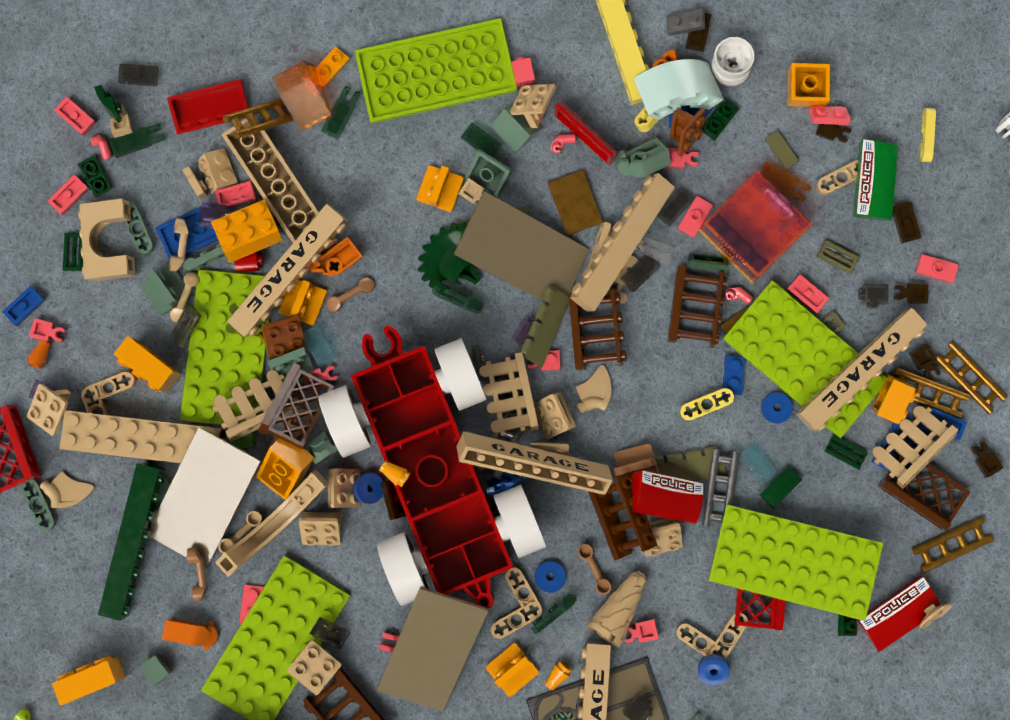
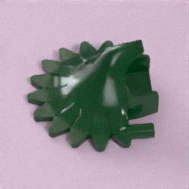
[418,222,480,292]

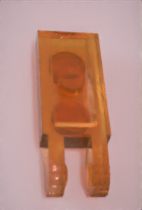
[756,162,811,202]

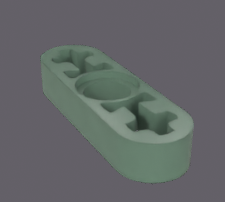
[124,203,155,255]
[21,479,56,531]

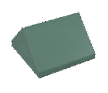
[491,103,544,153]
[464,149,512,198]

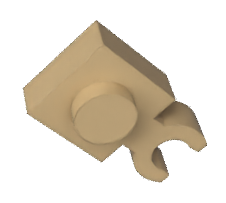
[109,105,133,138]
[182,166,207,200]
[458,178,484,204]

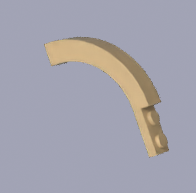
[215,470,329,577]

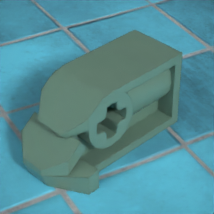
[616,137,671,178]
[308,431,340,465]

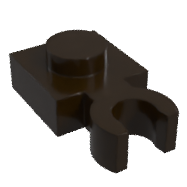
[815,124,851,143]
[893,283,928,304]
[909,344,940,380]
[971,441,1004,478]

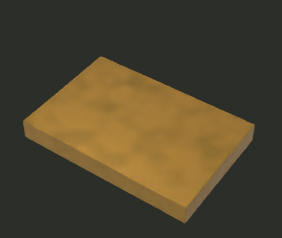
[547,170,603,236]

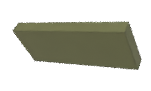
[765,130,799,170]

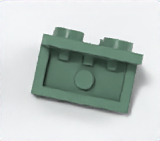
[140,264,192,315]
[266,347,314,382]

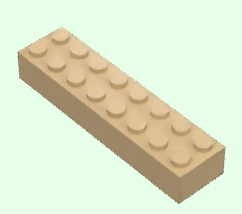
[221,116,339,254]
[59,410,224,463]

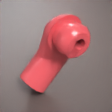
[91,134,112,159]
[551,134,575,153]
[725,286,753,304]

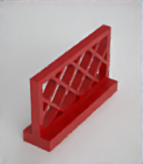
[0,405,42,494]
[734,588,785,631]

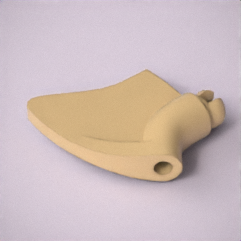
[576,365,611,413]
[40,472,94,508]

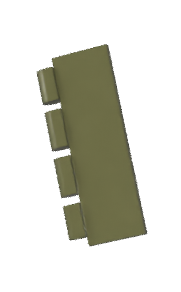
[521,288,569,367]
[655,445,726,481]

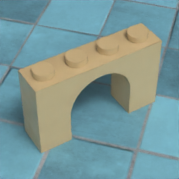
[78,199,136,281]

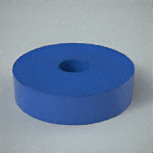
[761,393,793,424]
[353,473,383,504]
[535,561,566,593]
[698,654,730,686]

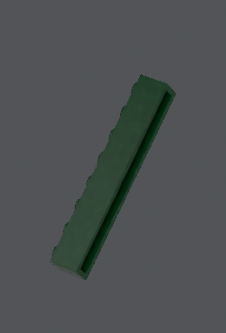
[98,462,165,621]

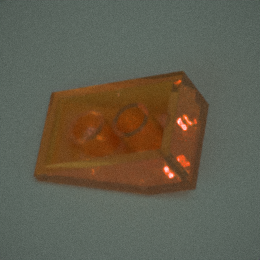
[272,61,334,131]

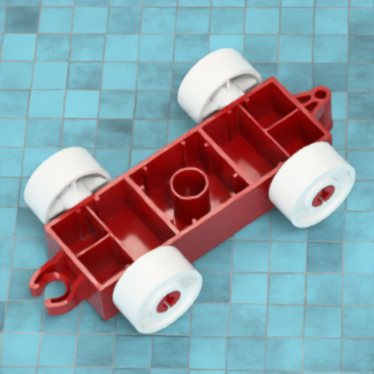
[318,325,546,609]

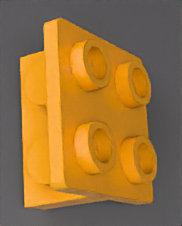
[416,165,464,212]
[279,280,327,326]
[485,643,539,697]

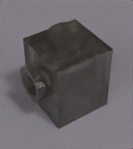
[858,283,888,309]
[622,693,653,720]

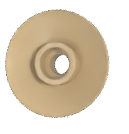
[919,603,952,629]

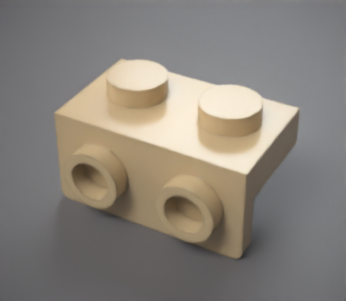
[198,148,238,194]

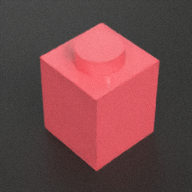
[512,57,535,88]

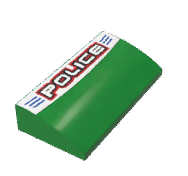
[853,139,898,221]

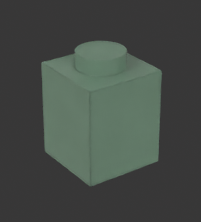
[139,653,172,686]

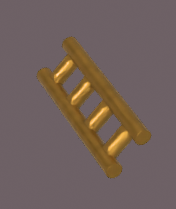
[223,98,294,139]
[935,341,1007,414]
[894,367,970,419]
[911,516,994,574]

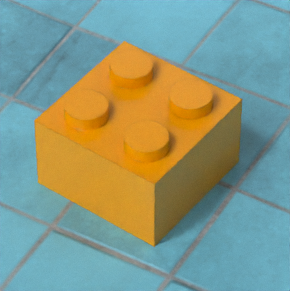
[787,63,830,107]
[872,374,916,424]

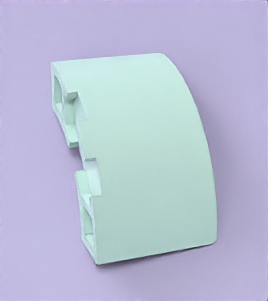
[634,59,724,120]

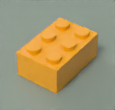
[211,199,283,263]
[113,336,182,393]
[256,438,315,500]
[52,655,126,706]

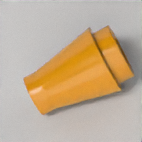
[379,460,410,487]
[545,660,572,691]

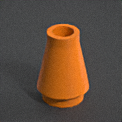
[27,340,51,369]

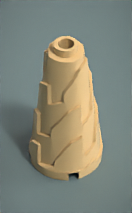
[586,570,647,648]

